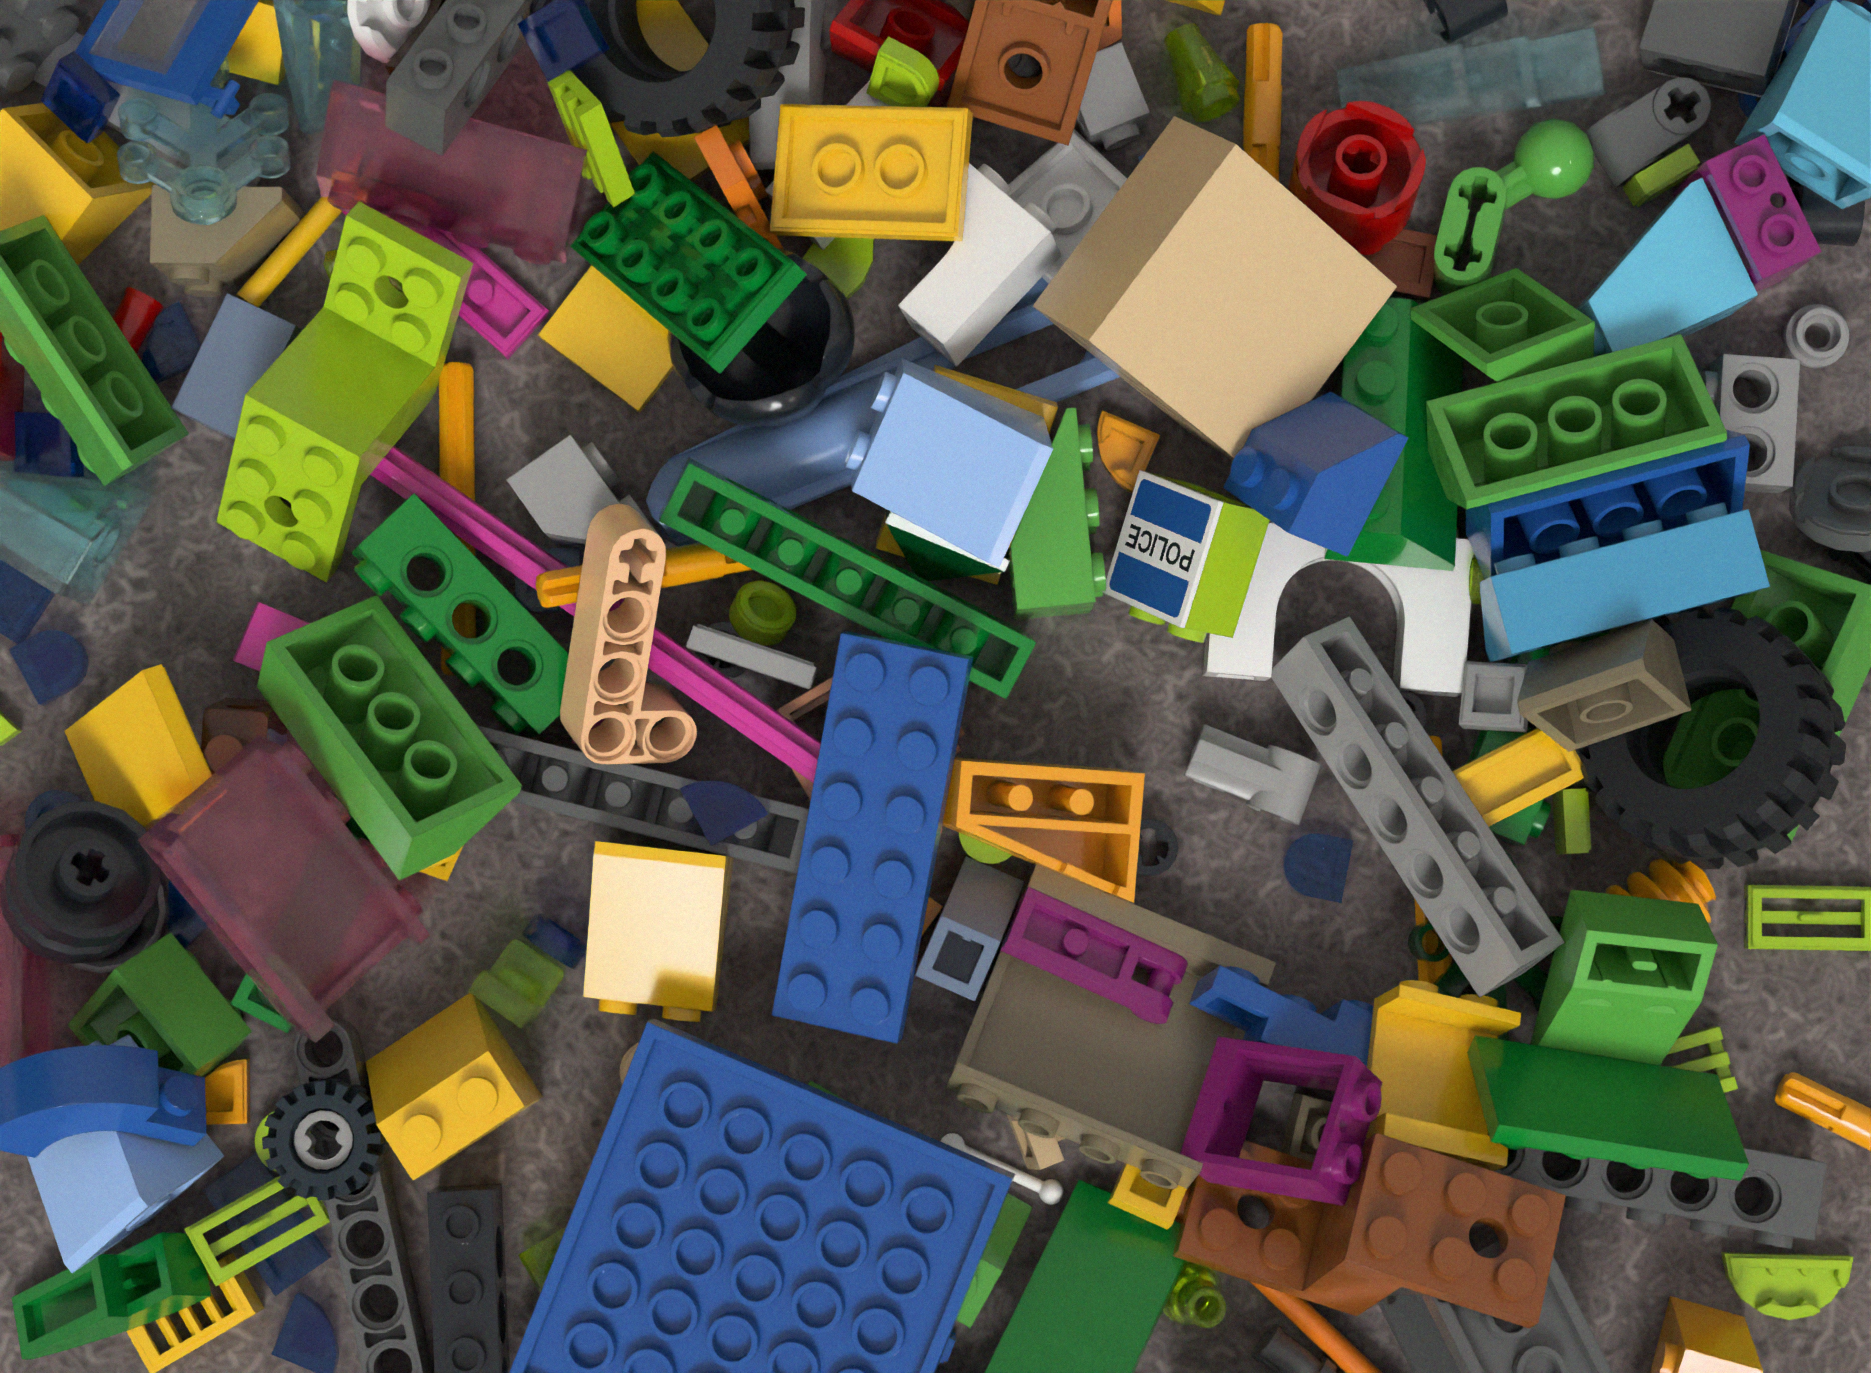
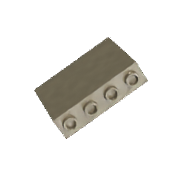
[945,864,1276,1189]

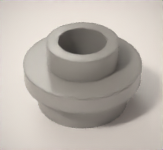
[1784,304,1849,368]

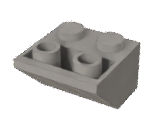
[507,435,657,550]

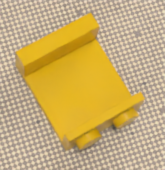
[1365,980,1521,1171]

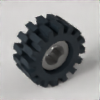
[262,1078,389,1201]

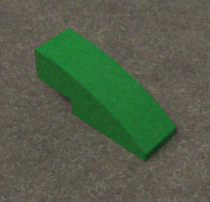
[12,1232,212,1360]

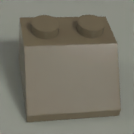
[150,185,306,297]
[1517,619,1692,752]

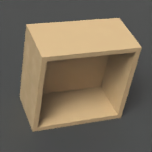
[1033,116,1397,461]

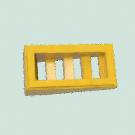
[126,1253,264,1373]

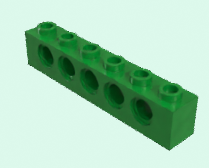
[659,458,1036,699]

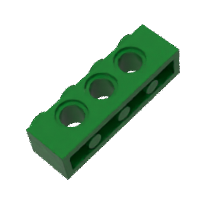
[351,493,569,737]

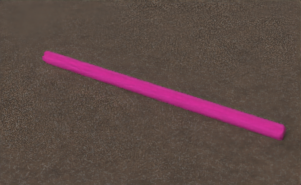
[370,446,943,836]

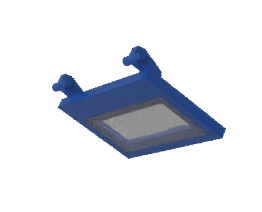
[68,0,259,119]

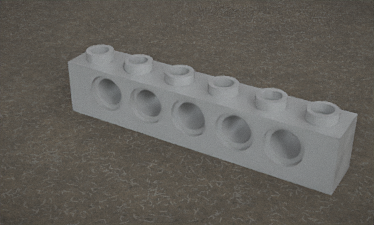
[1271,616,1565,998]

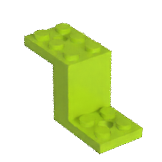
[216,201,473,583]

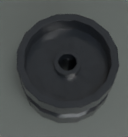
[0,801,162,964]

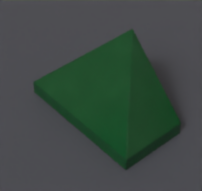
[885,509,1010,581]

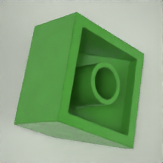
[1411,268,1595,382]
[68,933,252,1077]

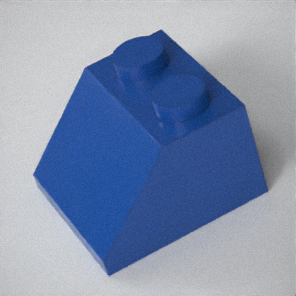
[1223,392,1408,557]

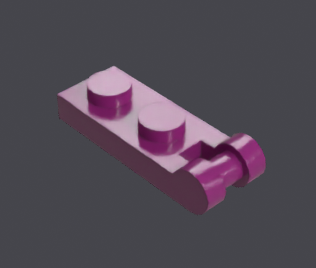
[1000,887,1188,1024]

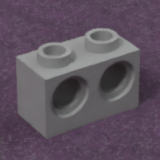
[1700,354,1800,494]

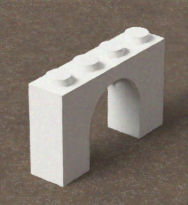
[765,80,1062,367]
[1202,523,1475,697]

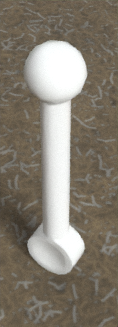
[940,1133,1064,1205]

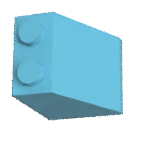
[1735,0,1871,209]
[1577,178,1758,357]

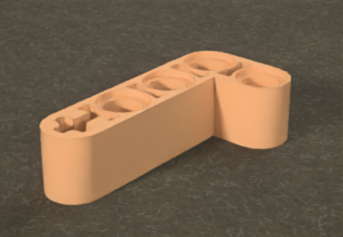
[560,504,697,764]

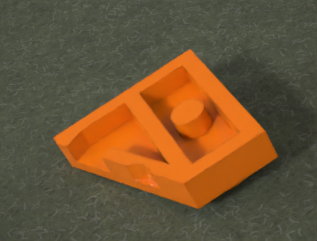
[694,125,783,249]

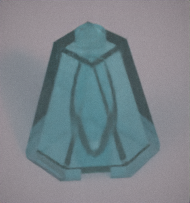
[0,470,155,605]

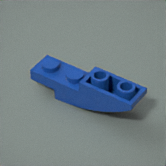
[1189,965,1373,1067]

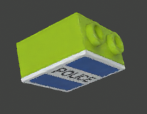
[1103,470,1270,643]

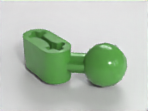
[1433,118,1595,295]

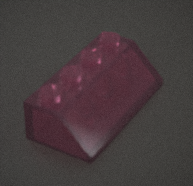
[316,80,587,265]

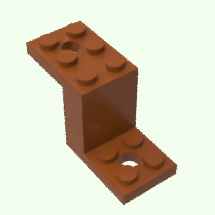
[947,0,1113,146]
[1173,1133,1566,1329]

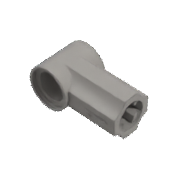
[1184,724,1322,825]

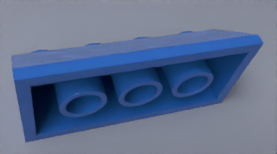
[1466,429,1750,579]

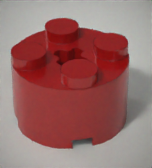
[1288,101,1426,255]

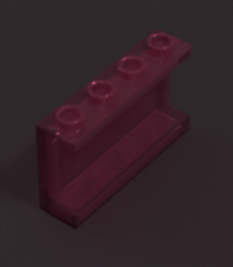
[138,735,430,1043]

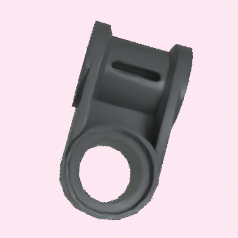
[1585,77,1711,188]

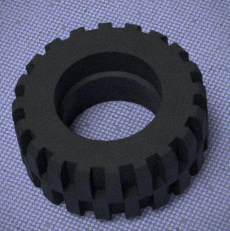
[546,0,805,137]
[1577,607,1846,869]

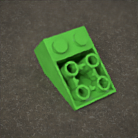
[1009,408,1106,620]
[1530,890,1718,1065]

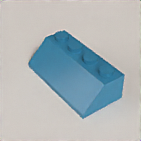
[1480,503,1770,663]

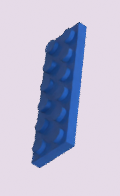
[772,631,973,1044]

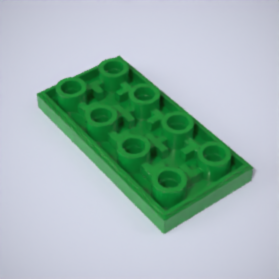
[570,151,807,374]
[1467,1035,1749,1181]
[985,1180,1186,1373]

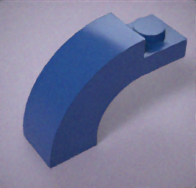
[0,1045,206,1158]

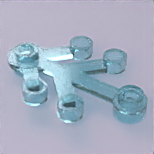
[117,55,291,225]

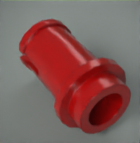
[112,287,164,360]

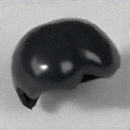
[667,248,855,427]

